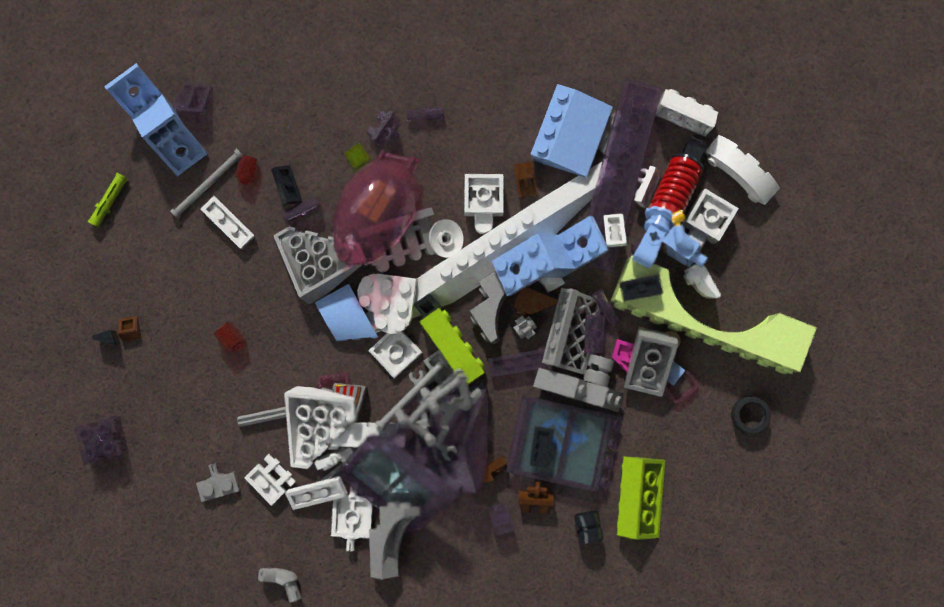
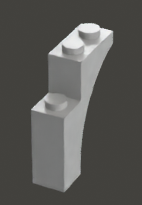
[470,264,520,344]
[534,368,623,412]
[369,502,420,579]

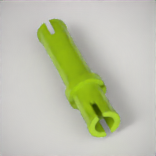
[88,173,128,228]

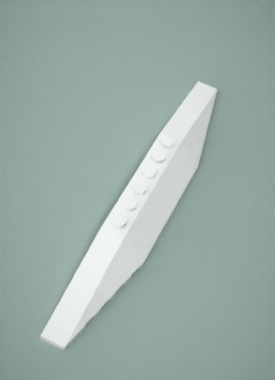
[365,159,617,333]

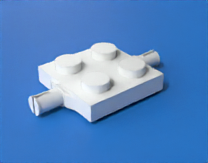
[331,483,373,551]

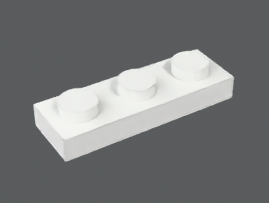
[201,196,256,249]
[286,476,347,510]

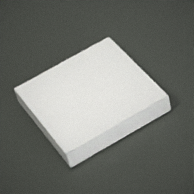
[368,331,422,379]

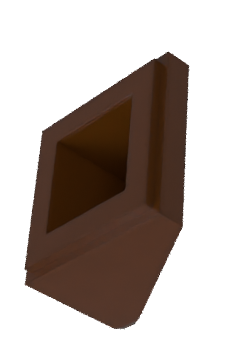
[118,316,141,342]

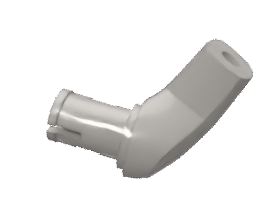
[258,568,301,602]

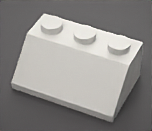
[654,89,718,137]

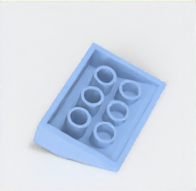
[531,84,613,178]

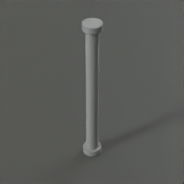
[170,149,244,219]
[375,357,450,431]

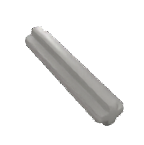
[237,407,286,427]

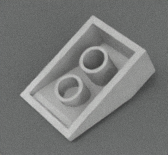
[624,327,678,397]

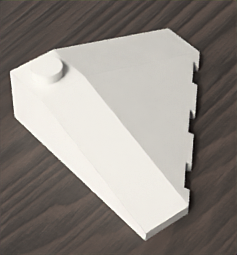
[284,386,357,469]

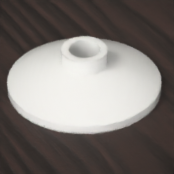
[429,219,463,258]

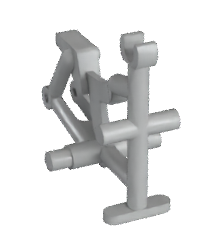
[395,369,482,461]

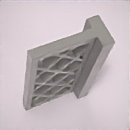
[542,288,604,375]

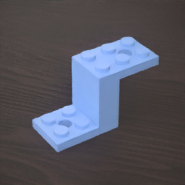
[105,64,208,176]
[492,216,610,296]

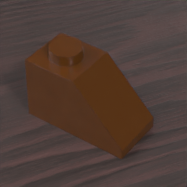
[513,287,558,317]

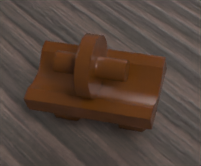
[513,161,538,198]
[518,481,554,514]

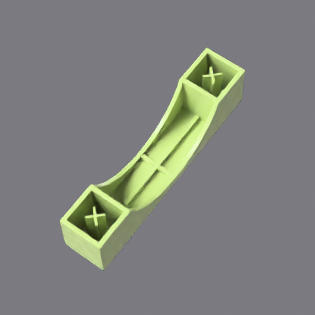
[610,256,816,375]

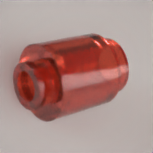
[234,155,258,185]

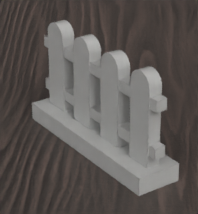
[358,207,435,272]

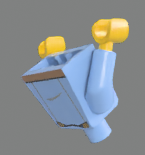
[662,210,708,267]

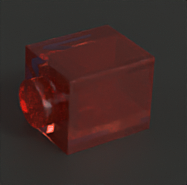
[213,321,246,352]

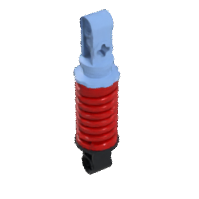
[632,136,708,269]

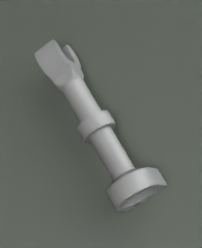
[409,371,434,427]

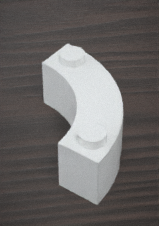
[705,135,780,205]
[328,422,403,451]

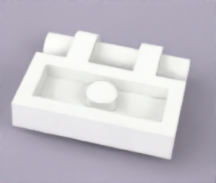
[244,454,296,506]

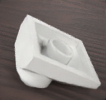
[683,264,721,299]

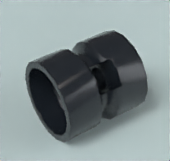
[574,511,604,544]

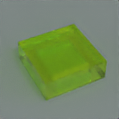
[344,143,370,169]

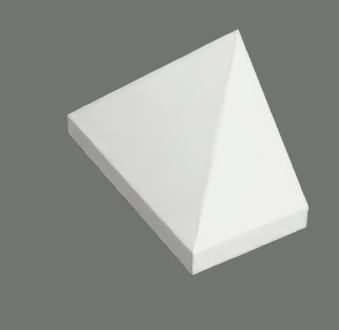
[604,214,627,247]

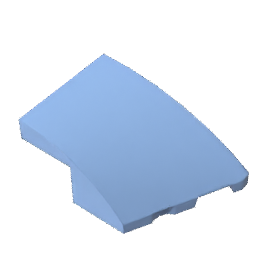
[315,284,378,341]

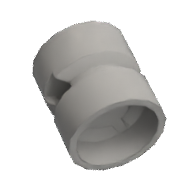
[583,354,615,387]

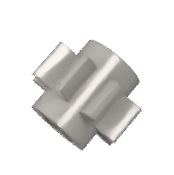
[513,316,537,339]

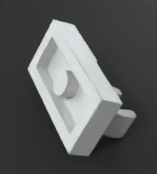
[635,166,662,208]

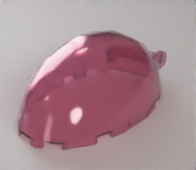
[332,150,419,267]

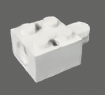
[465,174,503,234]
[681,189,739,248]

